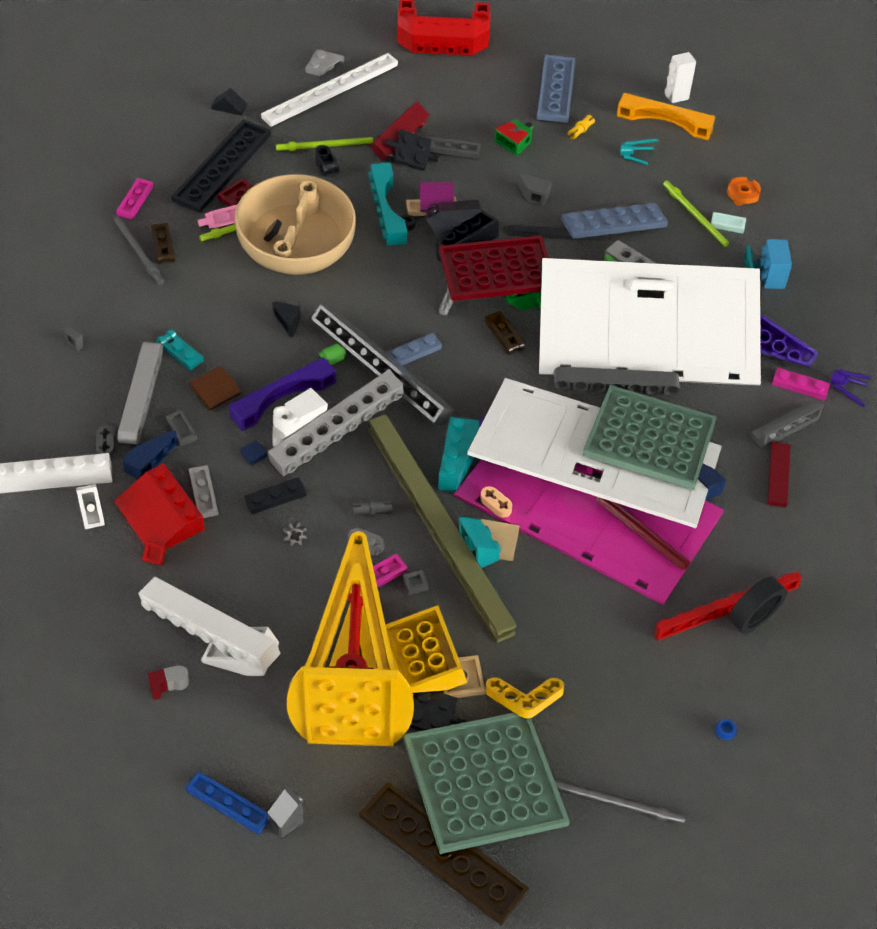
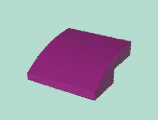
[420,182,454,212]

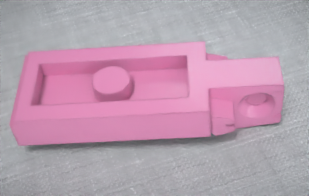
[198,204,238,229]

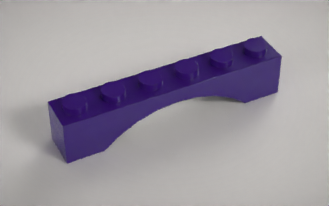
[229,357,336,431]

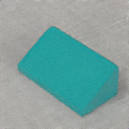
[744,245,758,269]

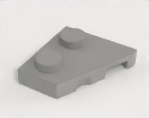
[305,49,344,76]

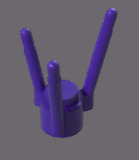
[830,369,871,407]

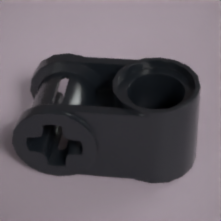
[315,145,339,176]

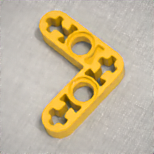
[485,677,564,718]

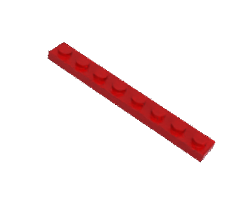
[654,571,802,641]

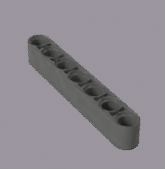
[553,367,680,396]

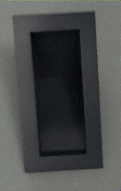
[211,87,247,116]
[272,301,300,338]

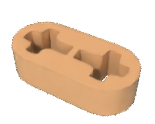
[481,486,512,518]

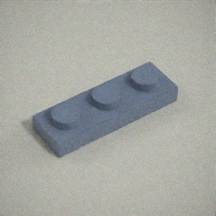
[386,333,442,365]

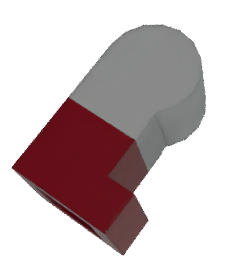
[147,665,189,700]

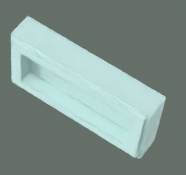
[711,212,746,234]

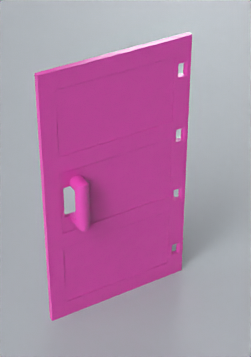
[454,459,724,605]

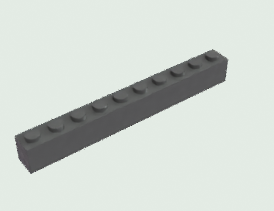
[311,304,455,425]

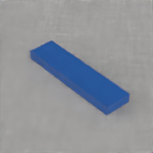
[185,771,268,835]

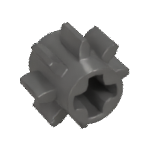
[283,520,307,546]

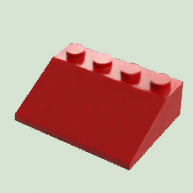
[114,463,205,549]

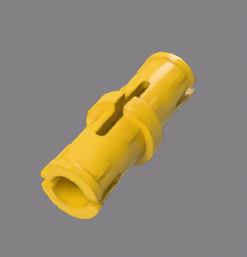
[568,115,595,140]

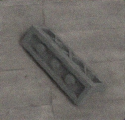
[750,402,824,449]

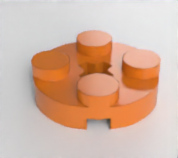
[727,177,761,205]

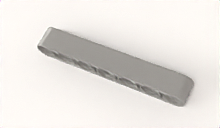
[118,342,163,445]

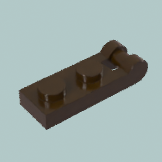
[151,223,175,264]
[484,311,525,355]

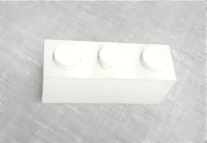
[665,52,696,103]

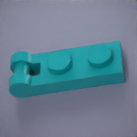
[156,329,204,371]

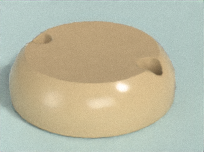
[235,174,356,275]

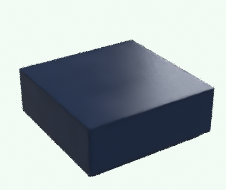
[240,440,267,465]

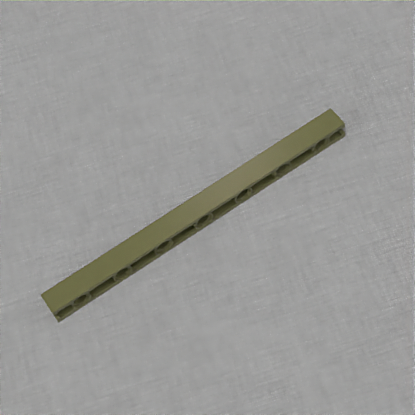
[369,414,516,643]

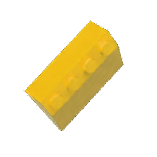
[386,605,467,693]

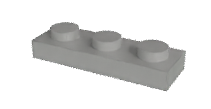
[189,465,218,518]

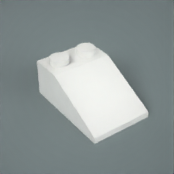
[201,627,279,676]

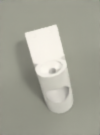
[272,388,328,447]

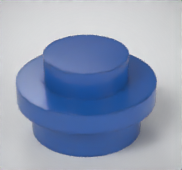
[715,719,737,740]

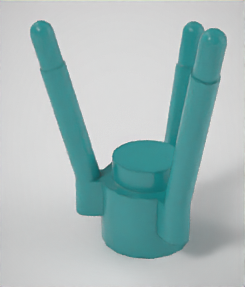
[620,138,659,165]

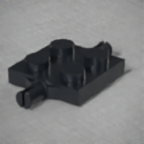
[385,129,439,171]
[409,691,466,731]

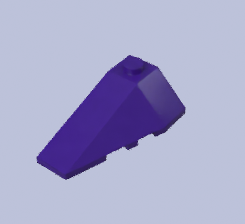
[760,313,819,368]

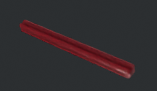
[596,497,690,570]

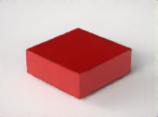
[141,541,167,566]

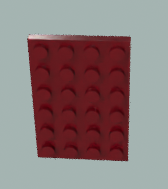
[439,235,549,301]

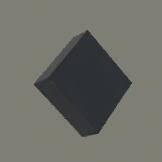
[263,219,282,242]

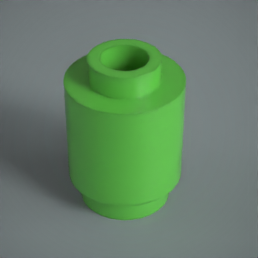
[318,343,346,366]

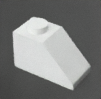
[76,484,105,529]

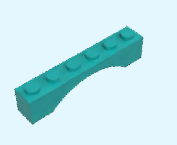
[368,163,407,246]

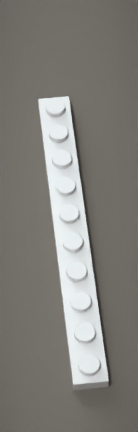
[261,53,398,127]

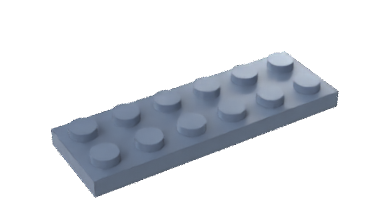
[537,55,575,123]
[561,203,668,239]

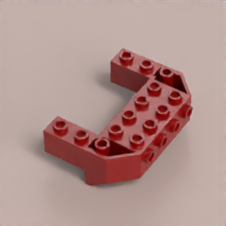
[397,0,491,56]

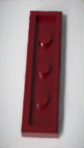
[767,442,791,508]

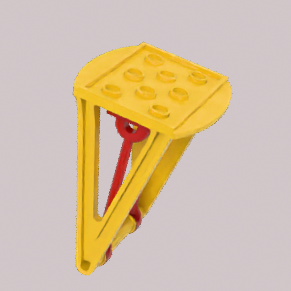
[287,531,414,746]

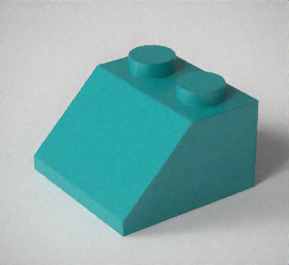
[459,517,501,568]

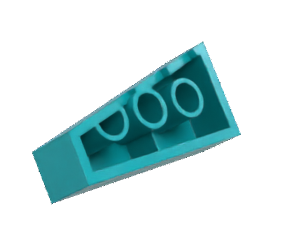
[438,417,480,492]

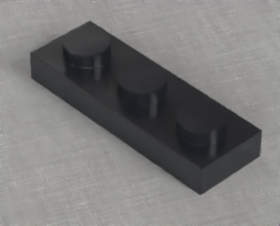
[244,477,306,515]

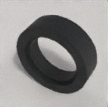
[729,576,788,634]

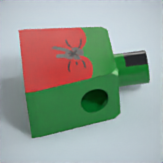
[494,120,533,156]

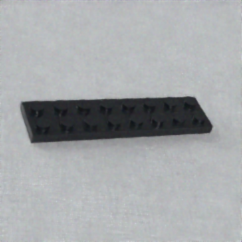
[171,119,271,213]

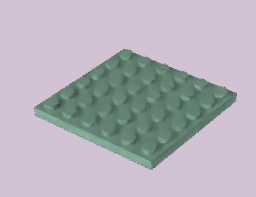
[582,385,717,490]
[404,713,570,854]

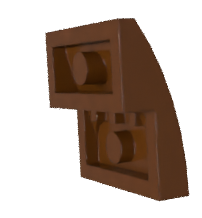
[188,366,241,411]

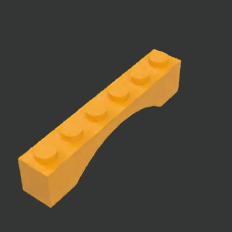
[617,93,716,140]

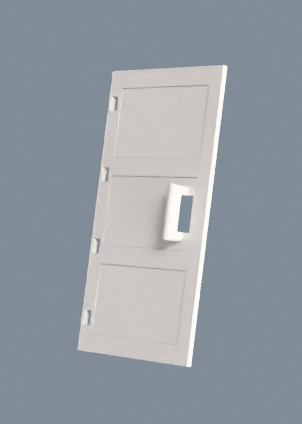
[539,258,761,386]
[467,378,722,528]

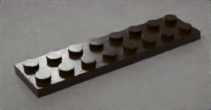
[359,782,530,926]

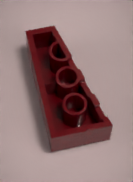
[369,101,430,161]

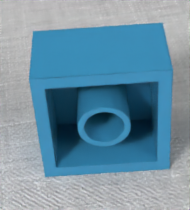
[758,239,792,289]

